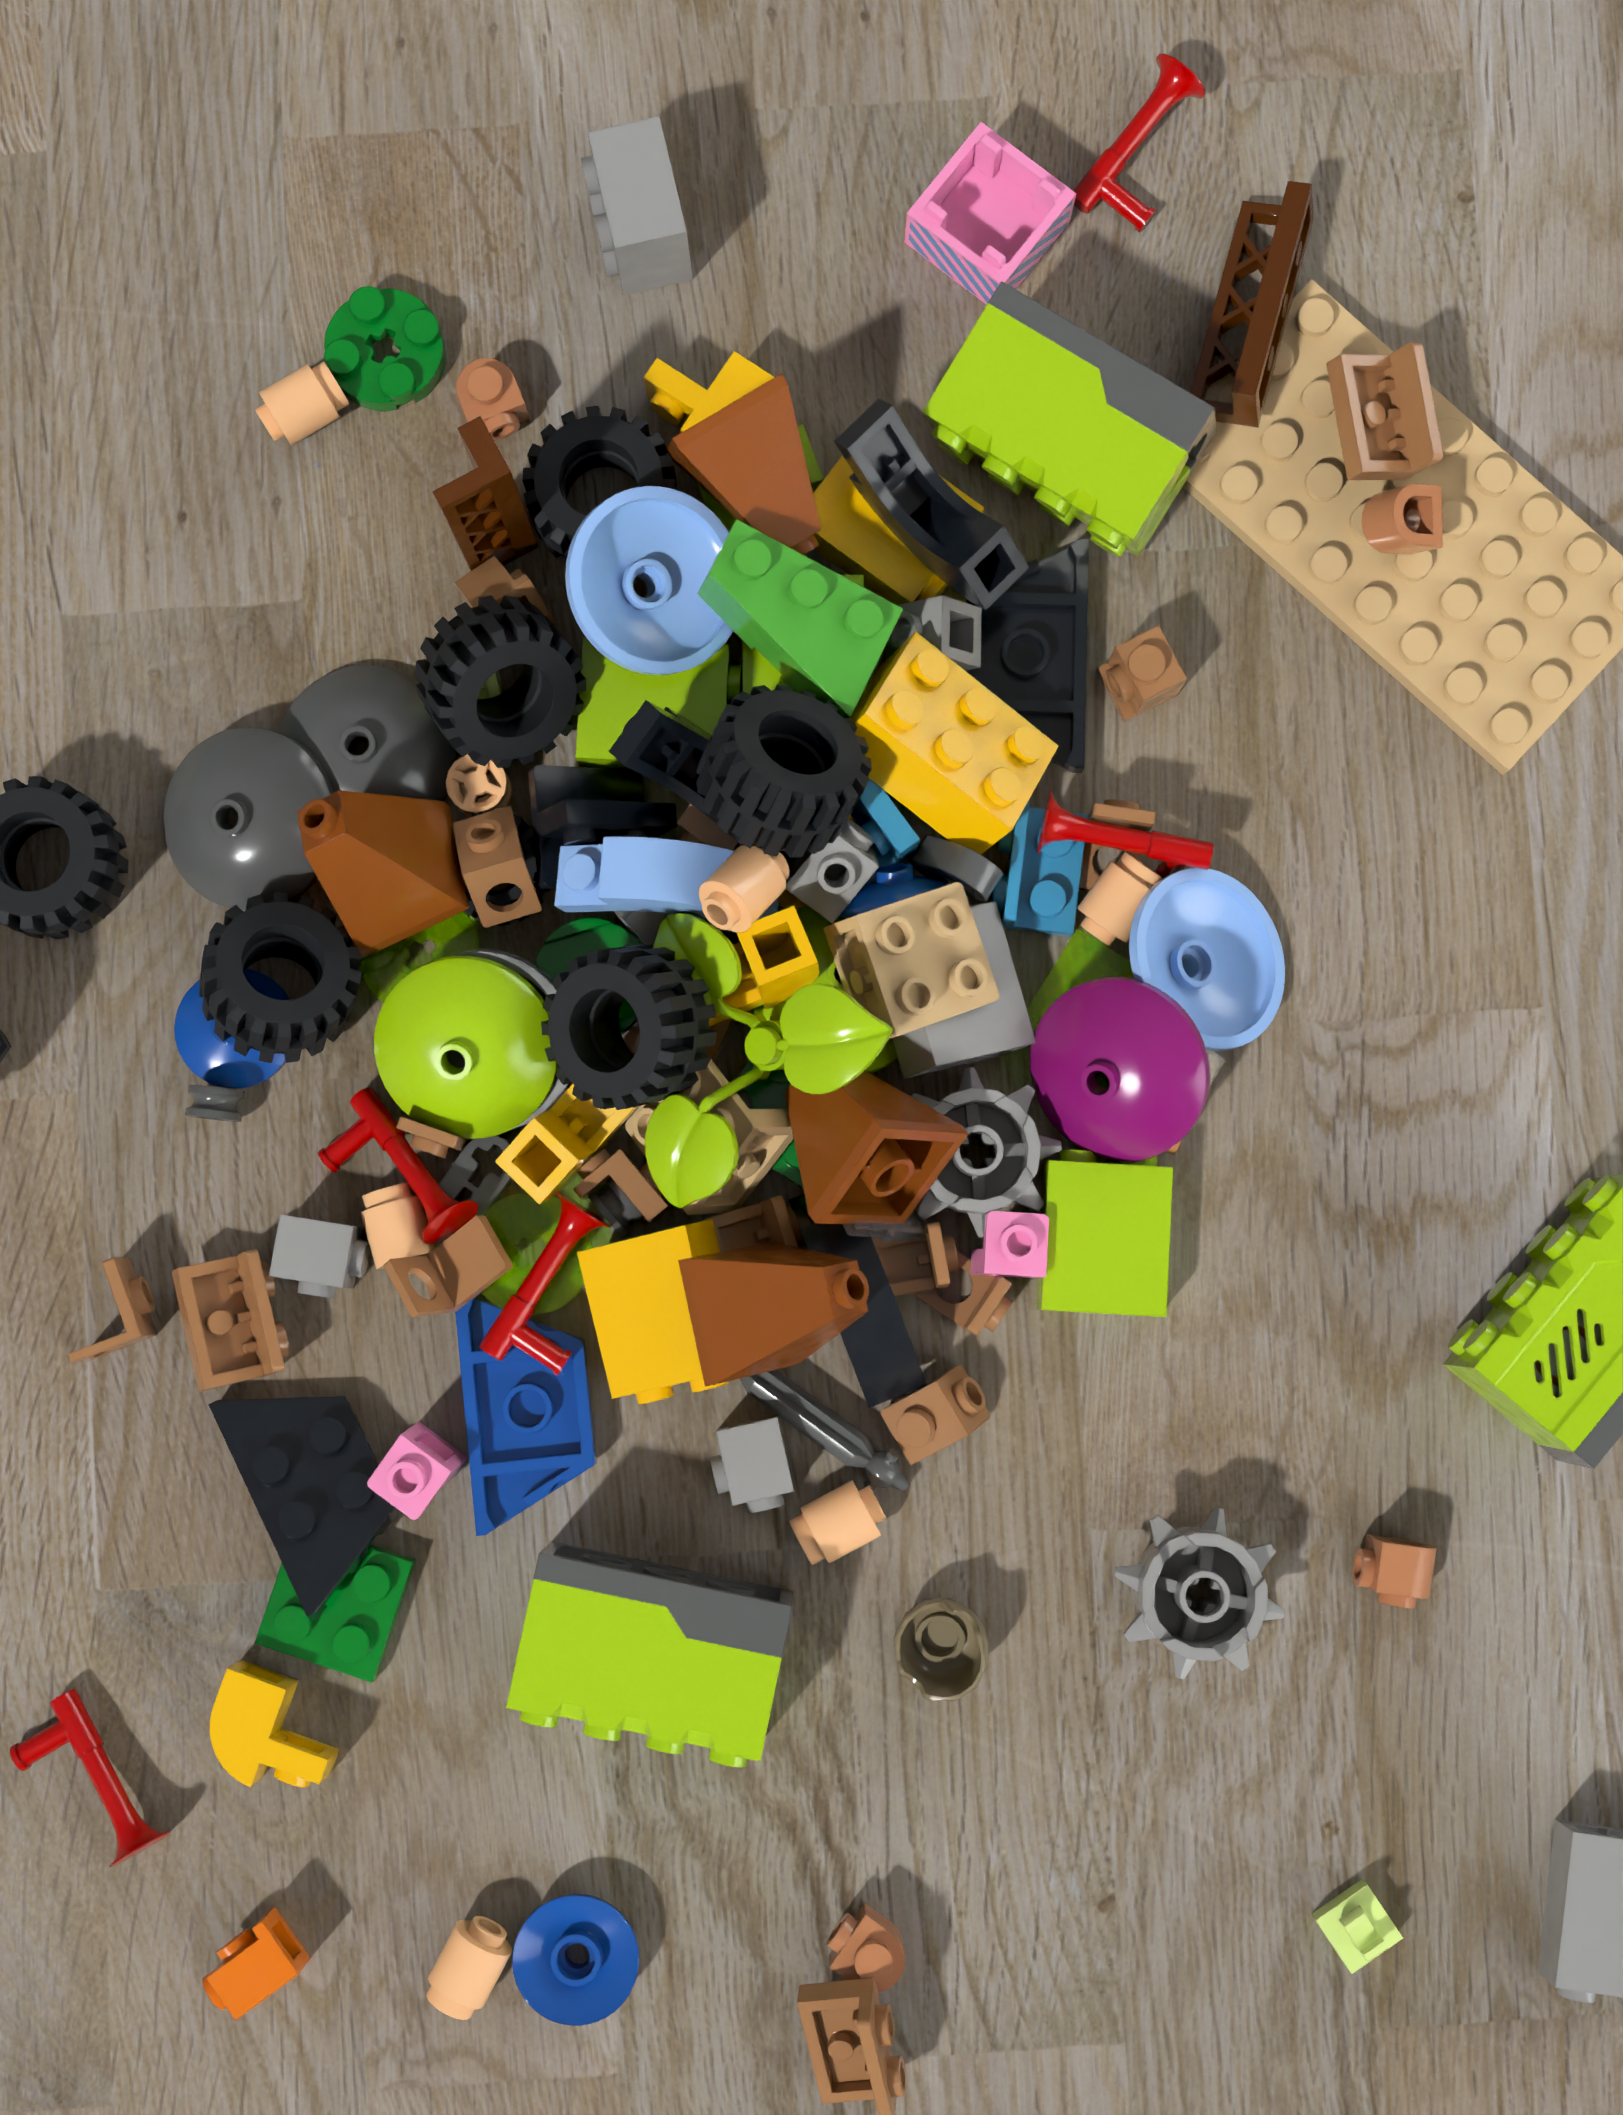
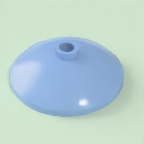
[565,486,733,675]
[1129,868,1285,1051]

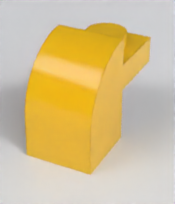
[644,351,775,433]
[709,906,820,1026]
[495,1084,639,1205]
[209,1660,340,1788]

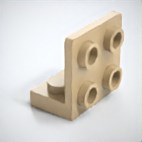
[823,882,1000,1039]
[625,1059,793,1215]

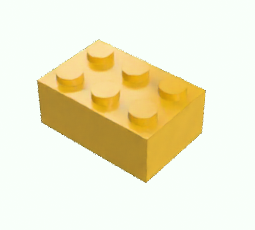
[850,631,1058,855]

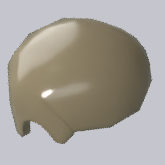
[894,1597,989,1701]

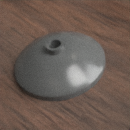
[278,665,457,801]
[163,727,334,910]

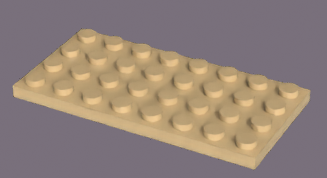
[1183,279,1623,775]

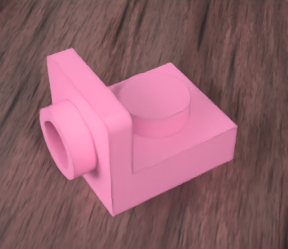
[970,1211,1049,1278]
[367,1421,468,1520]

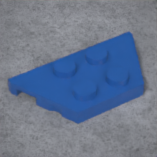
[455,1298,597,1536]

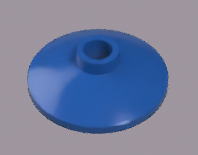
[840,863,949,918]
[174,969,290,1089]
[512,1894,640,2026]

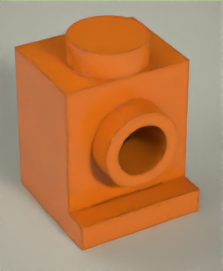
[202,1907,311,2021]

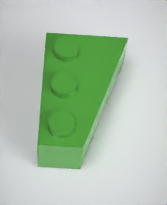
[697,519,903,718]

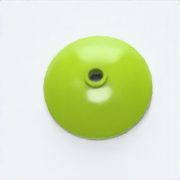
[374,956,558,1139]

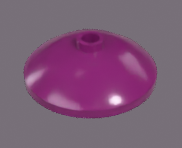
[1030,977,1210,1161]

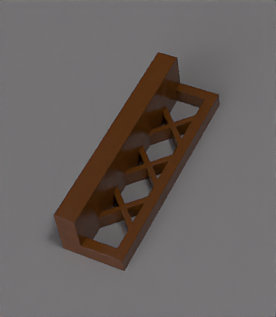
[1190,181,1314,428]
[432,416,539,571]

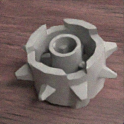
[911,1067,1062,1238]
[1114,1507,1285,1679]

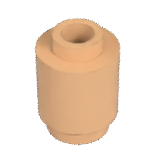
[255,361,349,446]
[699,844,790,933]
[1077,851,1163,946]
[360,1182,435,1274]
[789,1480,887,1565]
[426,1916,512,2020]

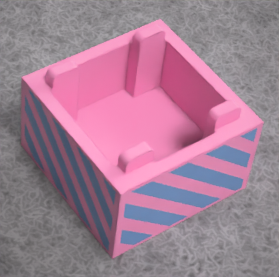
[904,122,1076,305]

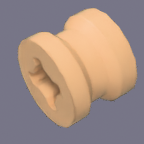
[446,754,513,818]

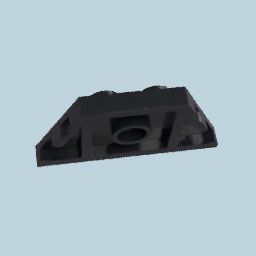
[965,539,1089,773]
[209,1396,400,1620]

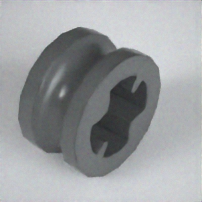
[185,1085,245,1122]
[588,1177,646,1238]

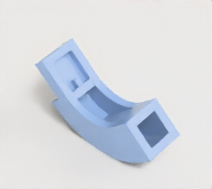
[554,837,779,933]

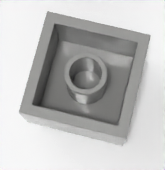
[581,116,693,295]

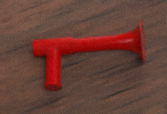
[1073,53,1205,233]
[1037,790,1214,878]
[318,1087,478,1244]
[479,1191,611,1376]
[10,1689,171,1867]

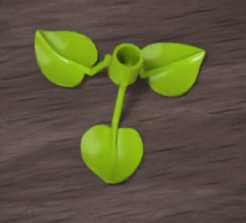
[645,913,893,1208]

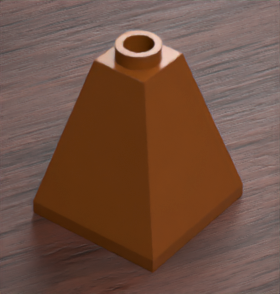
[667,374,821,555]
[297,790,469,957]
[784,1071,969,1226]
[678,1242,869,1386]

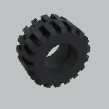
[522,406,678,561]
[415,595,586,768]
[696,685,872,858]
[0,776,129,939]
[199,892,362,1063]
[541,944,717,1110]

